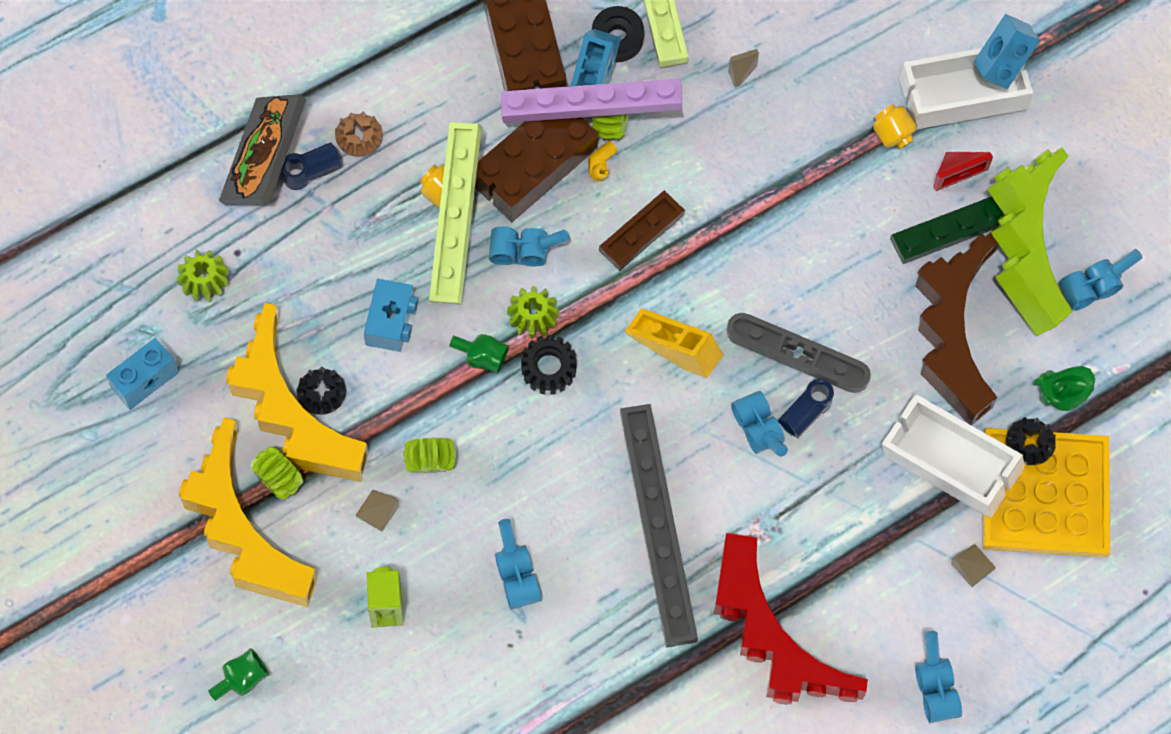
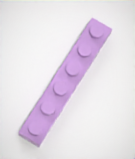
[501,78,682,123]

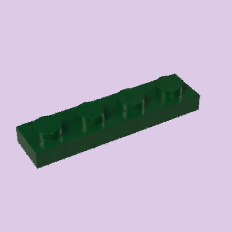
[890,196,1005,264]

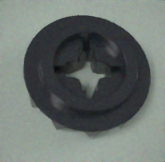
[296,366,346,415]
[1006,417,1056,465]

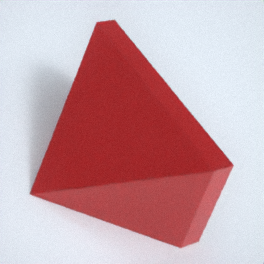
[933,152,993,191]

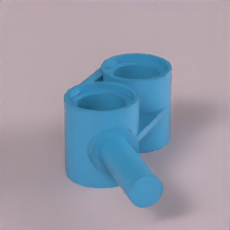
[489,227,569,267]
[1058,249,1143,311]
[731,391,788,457]
[495,519,542,610]
[915,631,962,723]

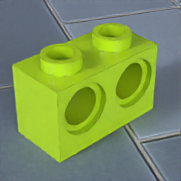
[366,567,403,628]

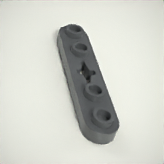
[726,313,871,393]

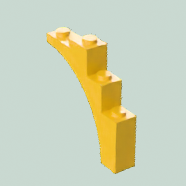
[226,303,368,482]
[179,417,318,608]

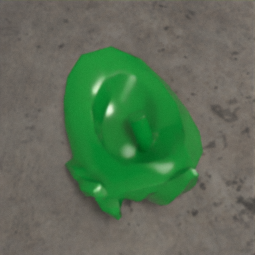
[1033,366,1096,411]

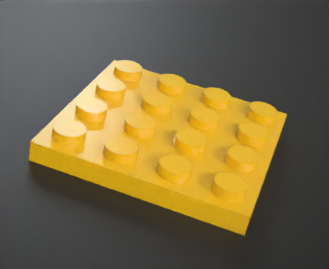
[983,428,1110,558]

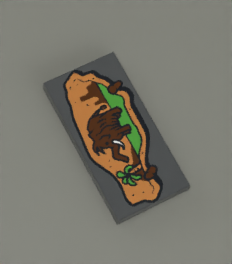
[219,94,306,206]

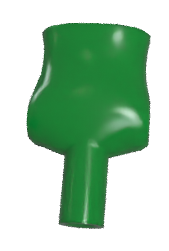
[449,334,509,374]
[208,648,270,701]

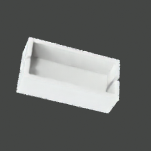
[899,48,1033,130]
[882,394,1025,518]

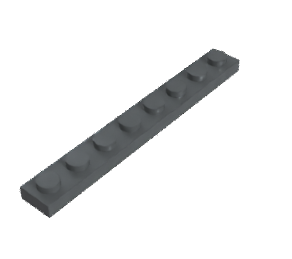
[620,404,698,648]

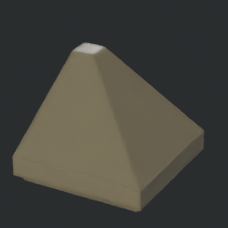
[728,49,759,87]
[356,490,399,532]
[951,544,996,587]

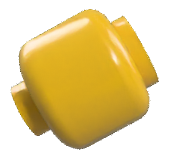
[873,104,917,150]
[419,164,445,208]

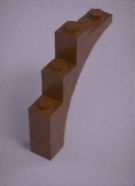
[915,230,999,426]

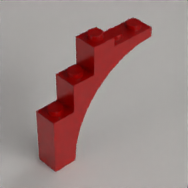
[714,533,868,705]

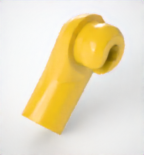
[588,140,618,181]

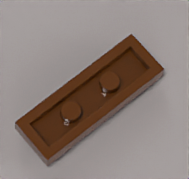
[599,190,685,271]

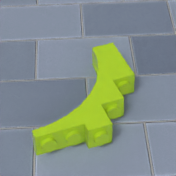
[987,147,1073,336]

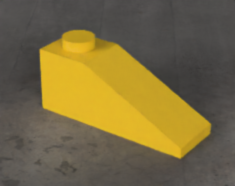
[625,308,723,378]

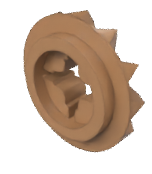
[335,111,383,157]

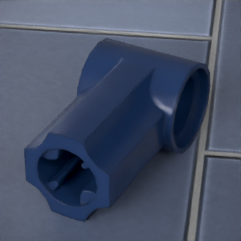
[281,142,342,190]
[778,378,834,439]

